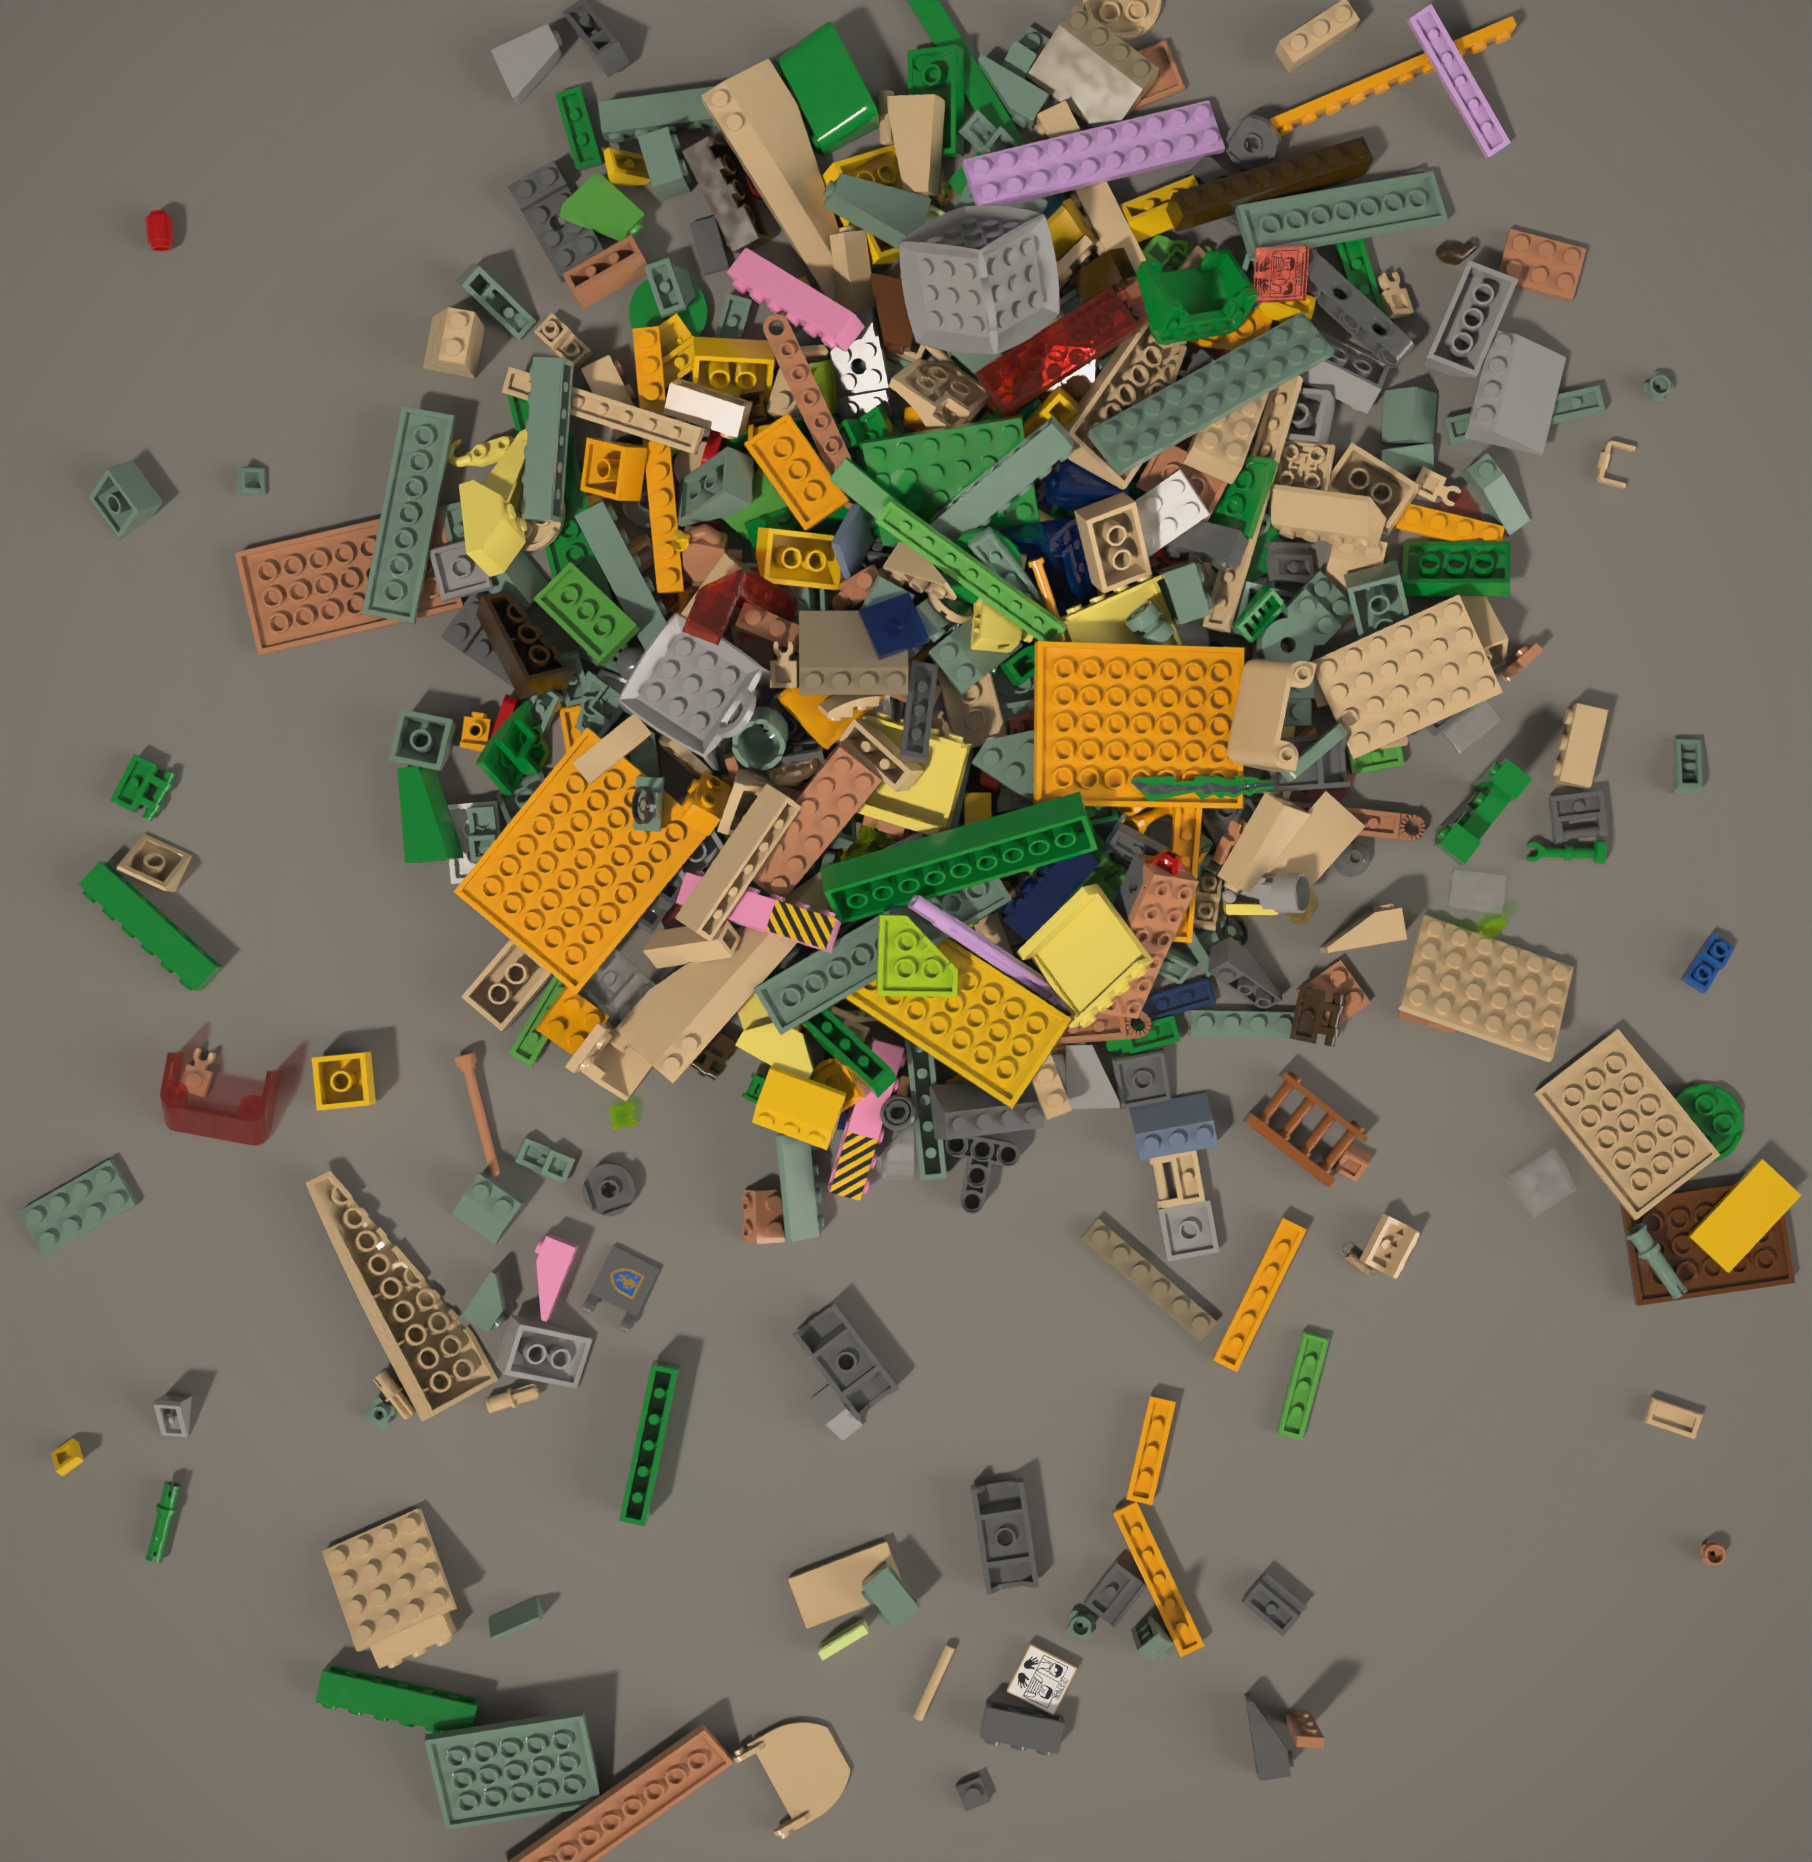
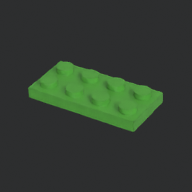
[533,562,640,667]

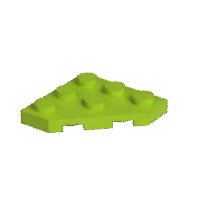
[876,914,958,997]

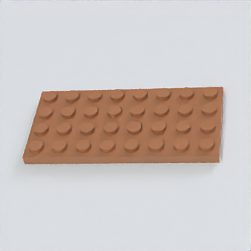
[235,505,464,656]

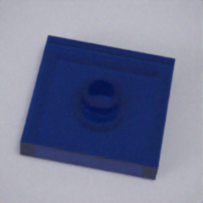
[858,592,930,660]

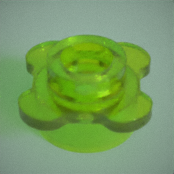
[609,1102,637,1130]

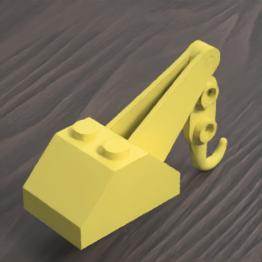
[448,429,527,577]
[735,992,815,1080]

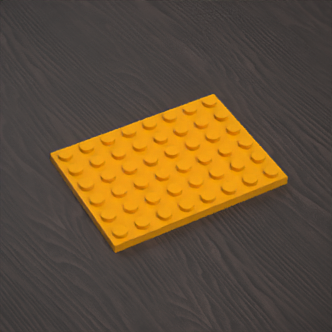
[1034,641,1244,809]
[454,727,707,994]

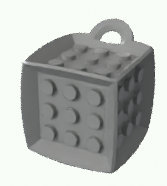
[899,205,1060,355]
[618,613,777,771]

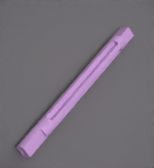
[908,895,1069,1011]

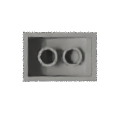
[1253,388,1336,444]
[495,1315,593,1389]

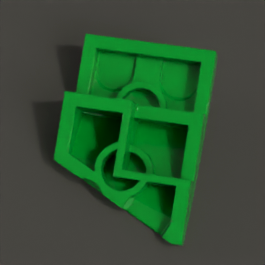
[837,405,897,474]
[475,701,550,795]

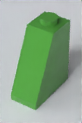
[559,171,645,241]

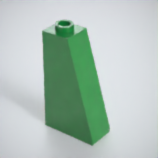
[397,765,464,863]

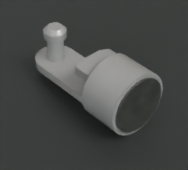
[1222,873,1310,913]

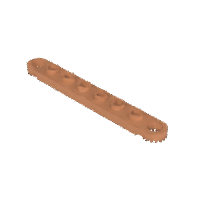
[763,314,863,509]
[1250,797,1426,841]
[1056,1011,1151,1045]

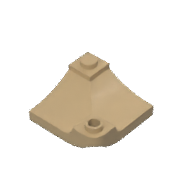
[889,358,994,430]

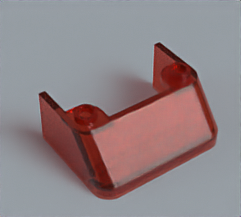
[682,568,797,671]
[160,1051,282,1146]

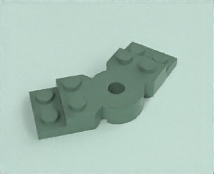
[1256,571,1353,726]

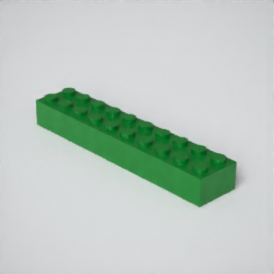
[820,792,1098,924]

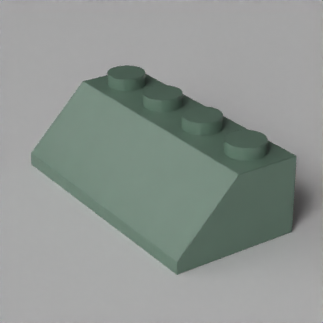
[776,1133,824,1243]

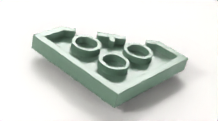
[971,730,1034,804]

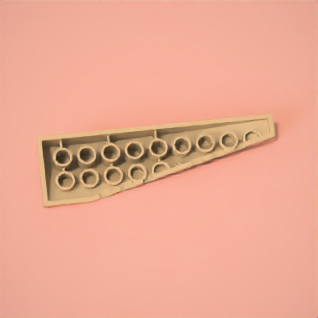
[701,58,839,303]
[1064,245,1206,490]
[615,872,830,1083]
[306,1171,498,1422]

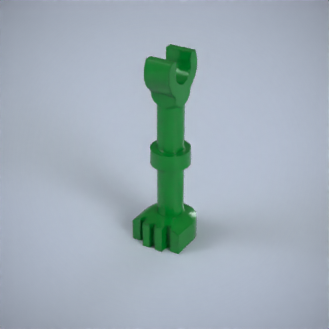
[1526,840,1607,864]

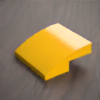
[633,313,694,389]

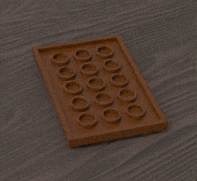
[1620,1183,1795,1306]

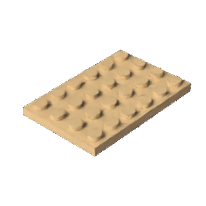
[1311,595,1503,759]
[1398,915,1574,1062]
[1533,1029,1720,1220]

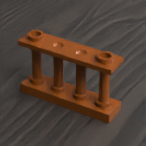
[1242,1071,1368,1188]

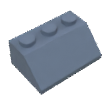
[1128,1092,1218,1160]

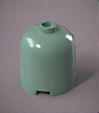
[732,707,789,770]

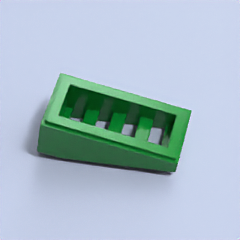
[1233,585,1287,644]

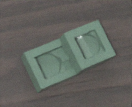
[467,805,498,862]
[515,1137,575,1184]

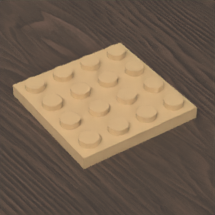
[322,1508,457,1652]

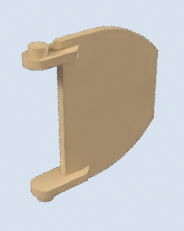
[733,1721,850,1839]

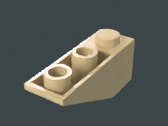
[883,541,957,600]

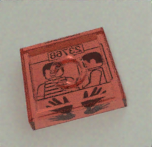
[1254,245,1309,303]

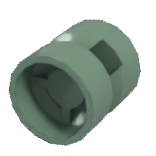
[1124,601,1174,645]

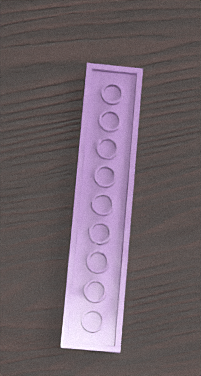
[962,100,1226,207]

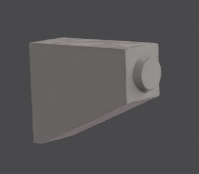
[491,24,563,106]
[1064,1042,1120,1109]

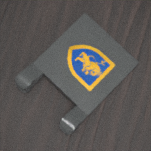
[582,1245,660,1332]

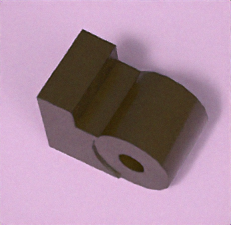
[740,391,768,429]

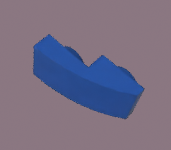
[1680,933,1735,994]

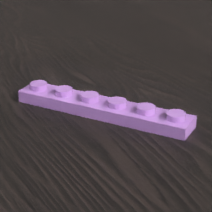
[1406,4,1511,158]

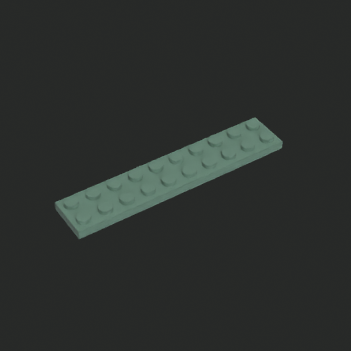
[1088,312,1334,476]
[754,878,1012,1035]

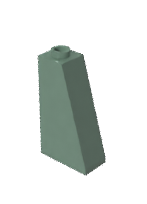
[823,173,932,249]

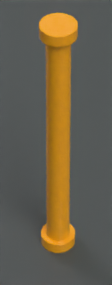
[1028,557,1068,642]

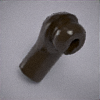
[1435,240,1476,265]

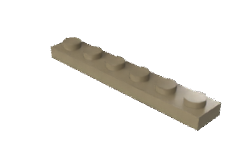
[1081,1218,1218,1342]

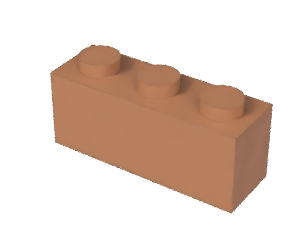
[563,235,648,310]

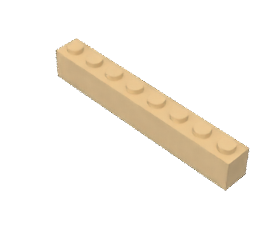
[1034,100,1146,308]

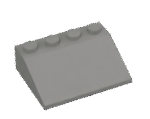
[1464,330,1566,456]

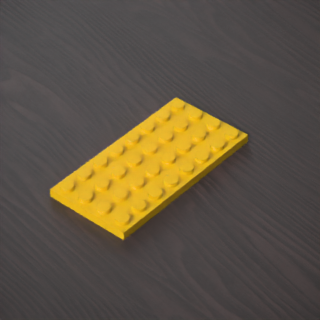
[845,938,1072,1109]

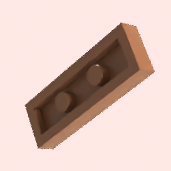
[1285,1710,1324,1749]

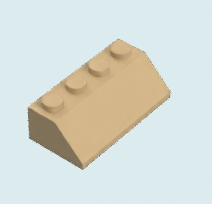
[1270,484,1386,549]

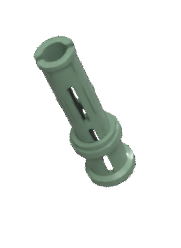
[1625,1223,1687,1299]

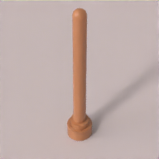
[454,1052,500,1177]

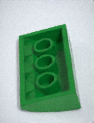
[908,45,964,158]
[1402,541,1511,596]

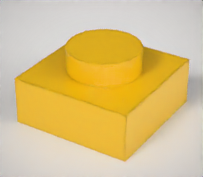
[51,1438,84,1476]

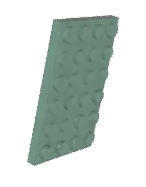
[424,1710,602,1830]

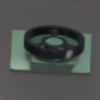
[632,776,665,832]
[1185,913,1248,977]

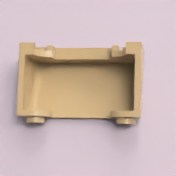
[1227,658,1316,772]

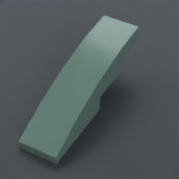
[958,110,1048,200]

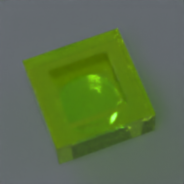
[1474,916,1508,939]

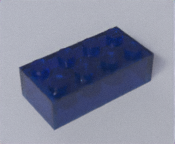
[1001,852,1100,942]

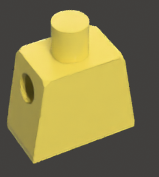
[970,598,1033,653]

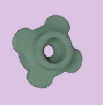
[1642,371,1674,403]
[364,1398,396,1429]
[1066,1610,1095,1639]

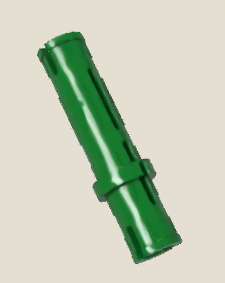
[145,1481,181,1563]

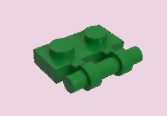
[110,754,176,821]

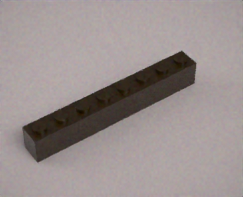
[1166,136,1374,232]

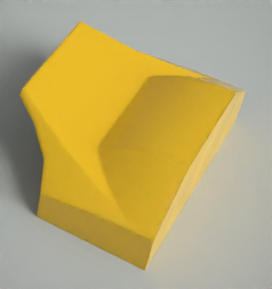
[601,147,651,187]
[1259,292,1316,323]

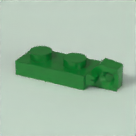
[1105,1015,1181,1055]

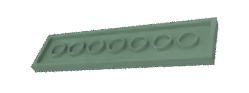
[1235,171,1448,259]
[362,406,456,624]

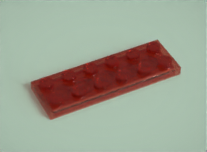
[975,286,1141,417]

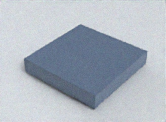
[831,504,874,579]

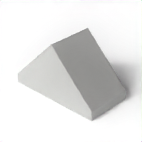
[810,1384,863,1441]
[154,1394,192,1437]

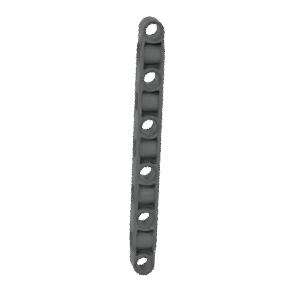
[1185,156,1414,368]

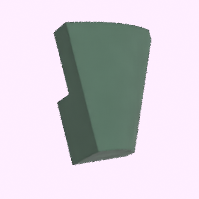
[576,671,625,739]

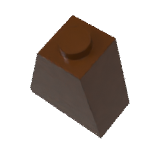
[870,273,914,355]

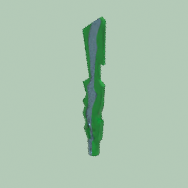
[1131,776,1275,802]

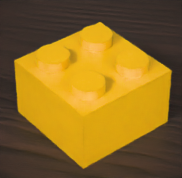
[312,1051,376,1110]

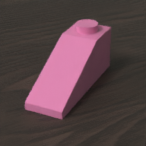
[535,1234,579,1322]

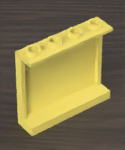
[1060,575,1183,646]
[856,712,972,835]
[1016,884,1153,1028]

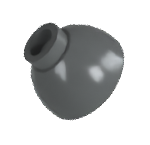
[617,646,645,681]
[1333,841,1370,877]
[880,1095,917,1132]

